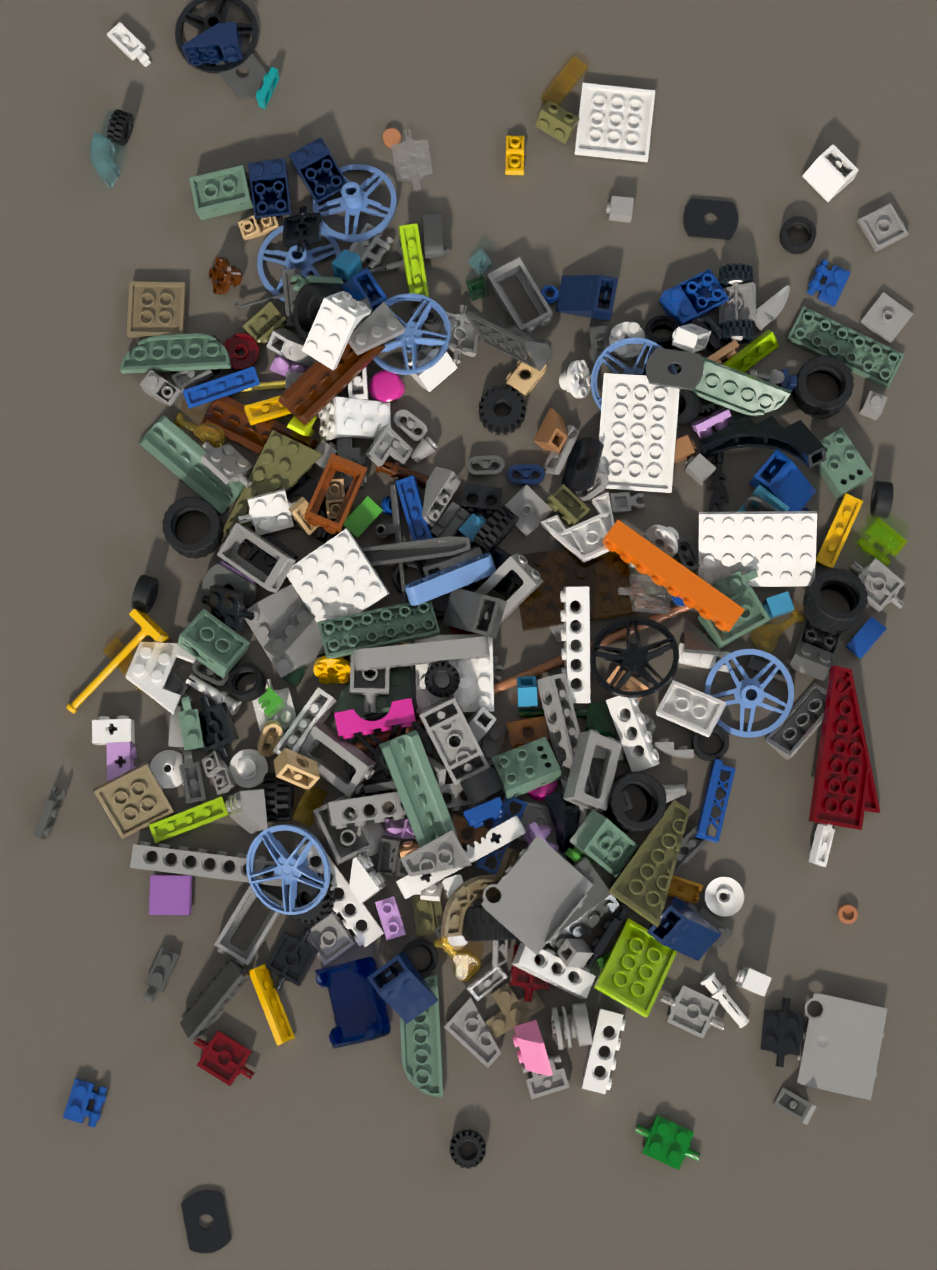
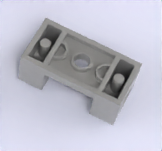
[419,694,490,785]

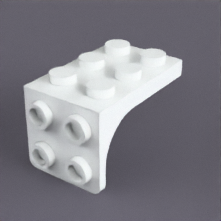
[302,291,371,370]
[318,397,391,442]

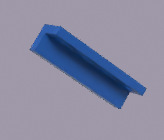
[183,366,261,409]
[395,475,433,541]
[695,759,736,843]
[475,796,528,874]

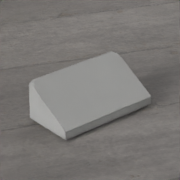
[492,940,508,969]
[463,959,508,1001]

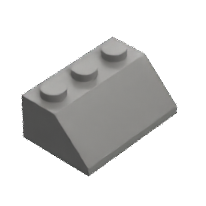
[226,789,268,834]
[312,795,374,866]

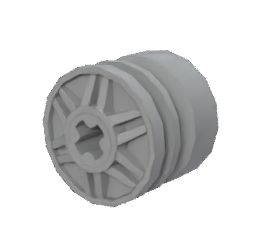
[550,1002,592,1050]

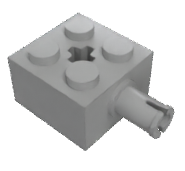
[350,654,391,714]

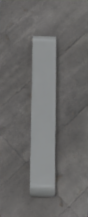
[353,636,490,671]

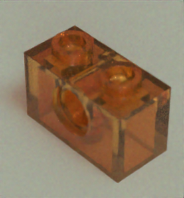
[507,716,549,748]
[452,814,490,849]

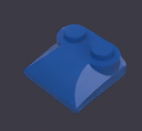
[463,797,505,829]

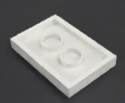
[656,680,726,738]

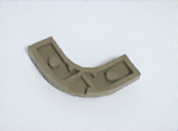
[440,874,503,938]

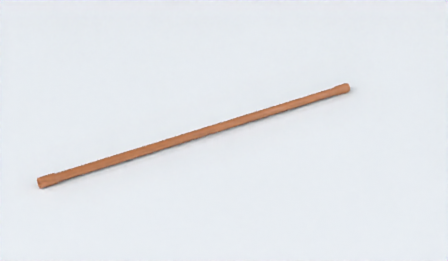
[353,605,692,753]

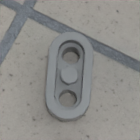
[394,410,428,441]
[574,472,609,501]

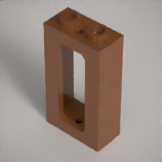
[304,453,367,534]

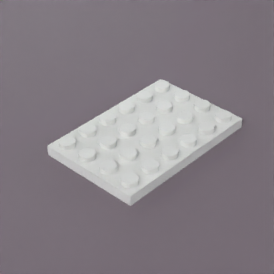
[597,373,680,493]
[698,511,817,587]

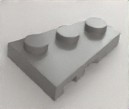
[348,302,405,355]
[400,830,472,877]
[444,997,501,1068]

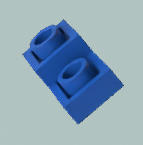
[846,617,887,659]

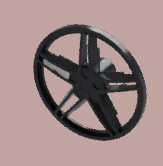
[175,0,259,74]
[590,617,679,698]
[344,712,433,796]

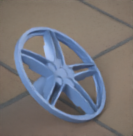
[313,164,397,242]
[257,225,341,301]
[373,293,451,375]
[591,337,677,410]
[704,649,794,738]
[246,824,330,915]

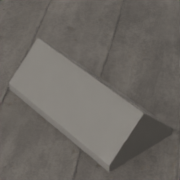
[765,683,827,760]

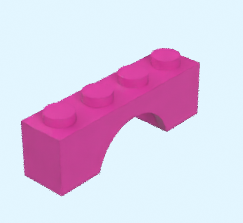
[334,698,416,739]

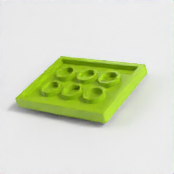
[594,918,677,1018]

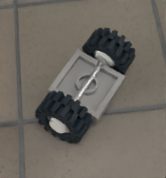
[719,263,756,344]

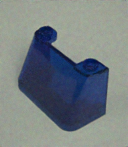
[315,956,391,1049]

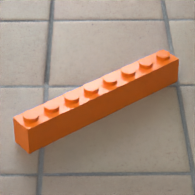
[602,520,745,632]

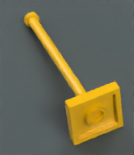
[66,609,171,714]

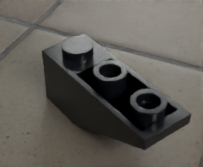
[545,790,579,853]

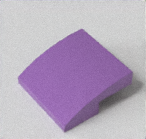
[149,875,192,915]

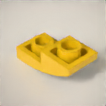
[505,136,524,175]

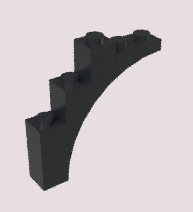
[698,413,827,468]

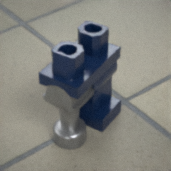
[746,369,798,393]

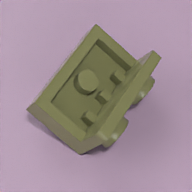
[535,101,580,145]
[242,301,287,344]
[547,484,590,526]

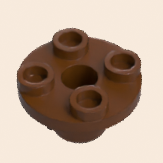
[209,257,242,295]

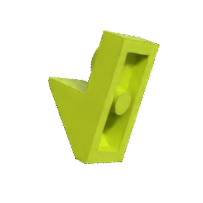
[287,416,317,437]

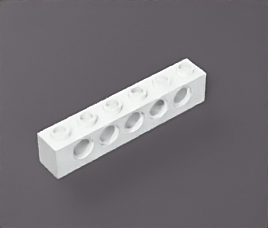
[560,586,590,703]
[297,839,385,947]

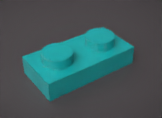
[256,67,280,109]

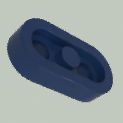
[507,464,545,485]

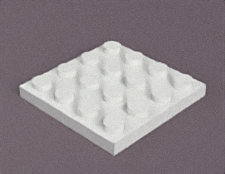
[575,83,655,162]
[287,529,389,624]
[415,634,494,713]

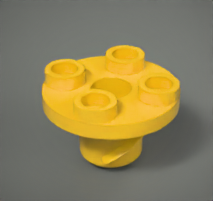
[313,656,351,684]

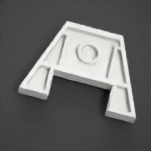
[541,492,614,563]
[126,642,196,715]

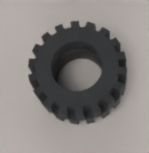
[262,773,294,822]

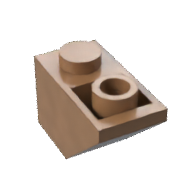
[533,408,568,453]

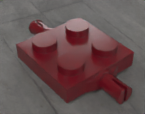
[509,945,554,1002]
[194,1030,255,1086]

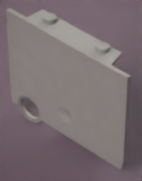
[481,836,593,955]
[797,993,887,1100]

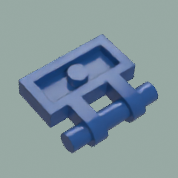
[807,259,851,307]
[63,1078,107,1127]

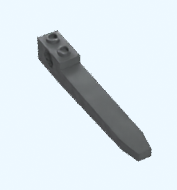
[337,385,367,490]
[361,536,471,567]

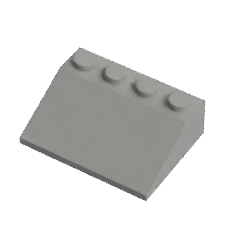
[245,584,325,678]

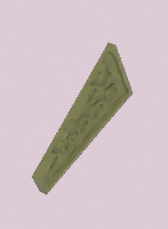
[222,430,323,535]
[609,799,690,927]

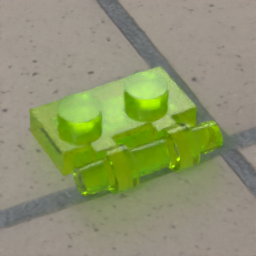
[857,518,908,567]

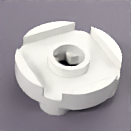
[609,322,645,360]

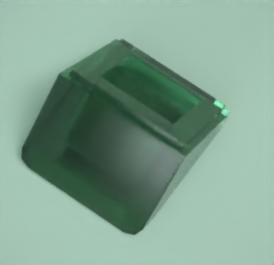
[465,276,489,301]
[283,666,306,687]

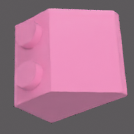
[512,1020,553,1076]

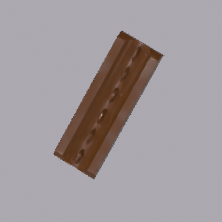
[278,327,386,426]
[201,396,318,455]

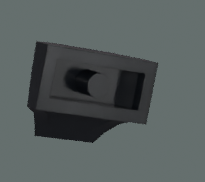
[691,316,722,354]

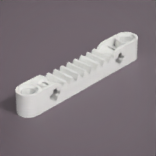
[396,815,526,899]

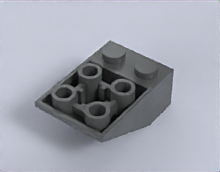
[442,589,506,639]
[788,616,842,681]

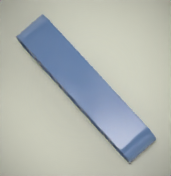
[404,553,496,606]

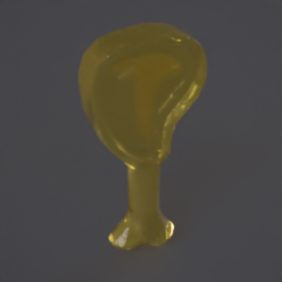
[174,412,225,448]
[751,608,805,653]
[434,936,481,981]

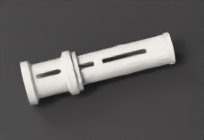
[186,673,242,716]
[700,972,750,1028]

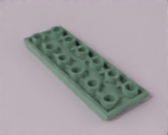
[787,306,905,388]
[138,415,244,515]
[317,600,440,659]
[379,730,458,848]

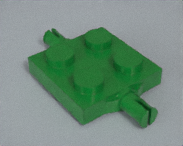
[635,1115,701,1170]

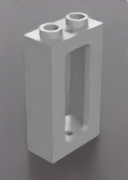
[487,257,553,333]
[217,522,296,593]
[475,553,543,623]
[298,723,376,798]
[563,729,622,812]
[214,886,284,966]

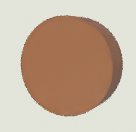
[383,128,401,148]
[837,904,858,924]

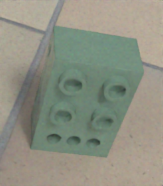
[189,165,253,220]
[815,428,873,499]
[698,587,771,649]
[177,609,250,679]
[491,736,561,800]
[569,809,638,878]

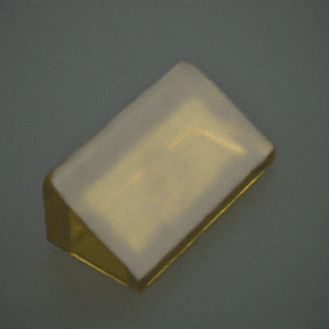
[292,785,327,827]

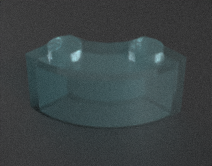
[90,132,121,188]

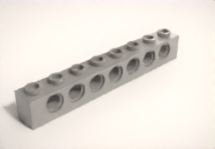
[536,673,600,827]
[327,783,486,829]
[130,841,282,887]

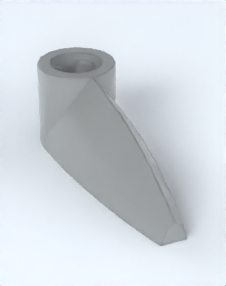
[752,285,790,331]

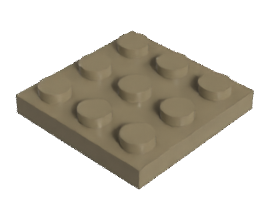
[127,281,186,338]
[94,762,174,839]

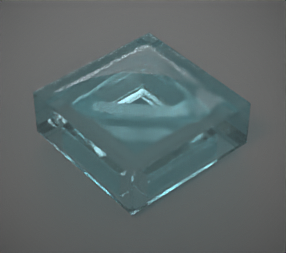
[467,249,494,276]

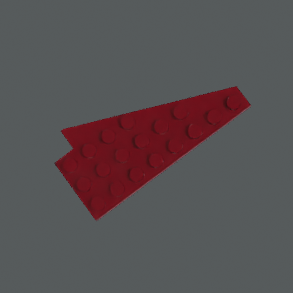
[809,666,880,830]

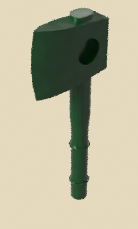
[519,702,615,738]

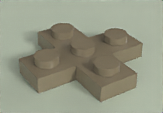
[485,983,546,1039]

